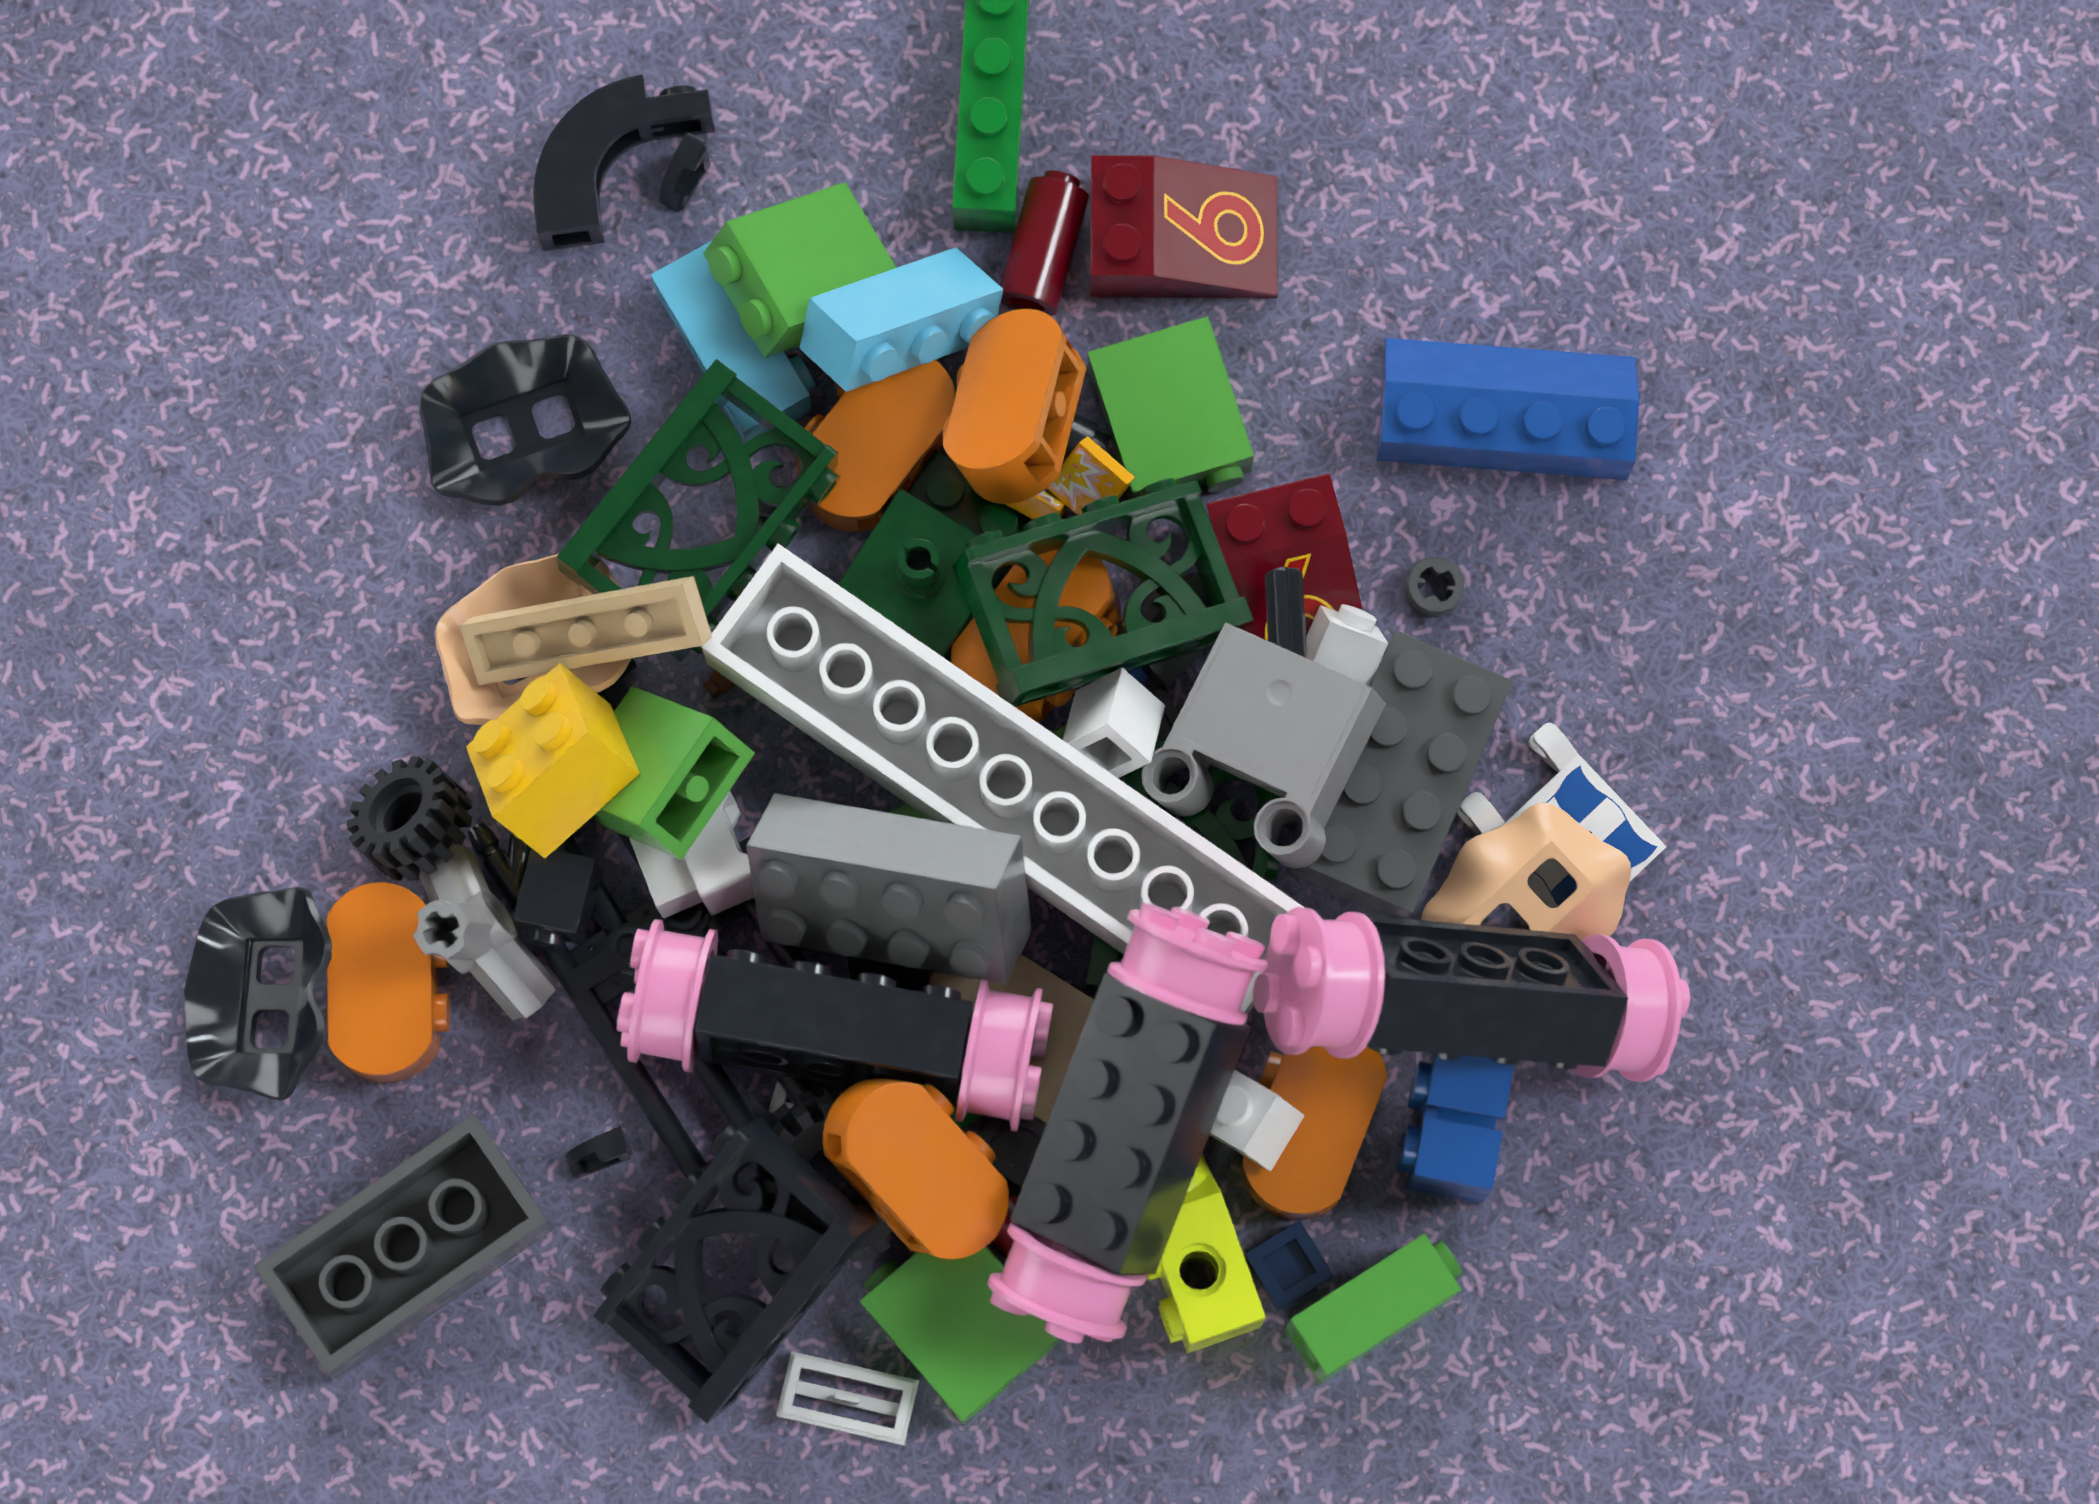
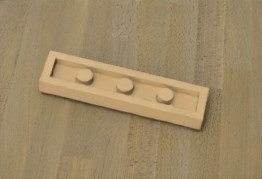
[459,576,712,685]

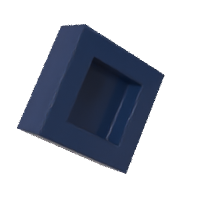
[1244,1220,1334,1312]

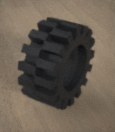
[347,756,473,881]

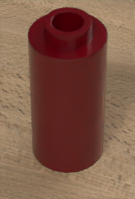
[999,170,1089,316]

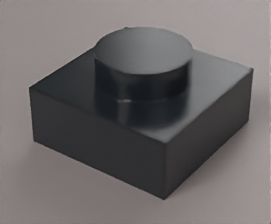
[979,1117,1046,1190]

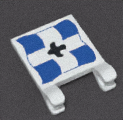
[1456,723,1666,908]

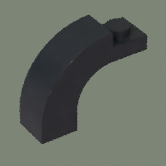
[533,74,715,251]

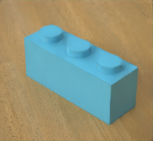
[651,241,816,443]
[800,247,1003,392]

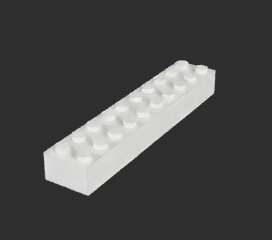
[702,544,1303,1014]

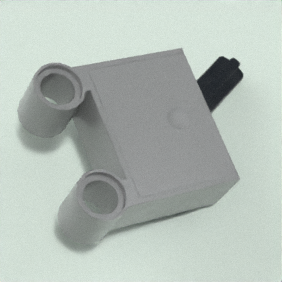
[1141,567,1386,869]

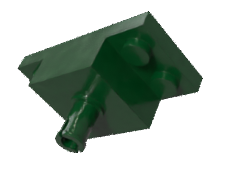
[838,449,1033,663]

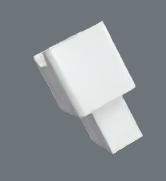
[629,791,755,919]

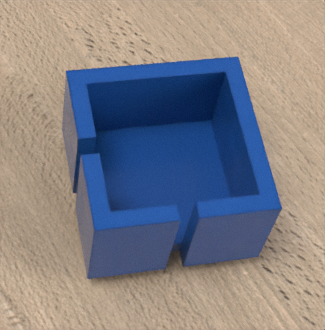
[1396,1055,1514,1204]

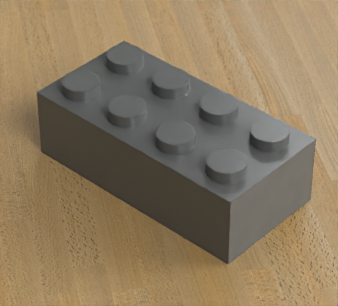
[1289,630,1513,919]
[746,793,1032,985]
[254,1114,555,1380]

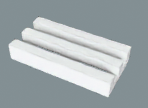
[776,1351,919,1446]

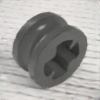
[1405,557,1464,617]

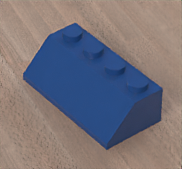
[1376,338,1639,480]

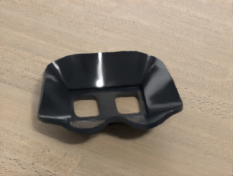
[419,334,632,506]
[184,887,332,1101]

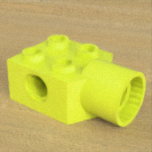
[1147,1152,1266,1354]

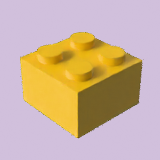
[466,662,640,858]

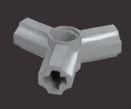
[413,844,557,1021]

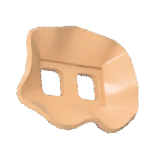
[435,554,632,725]
[1421,803,1631,940]

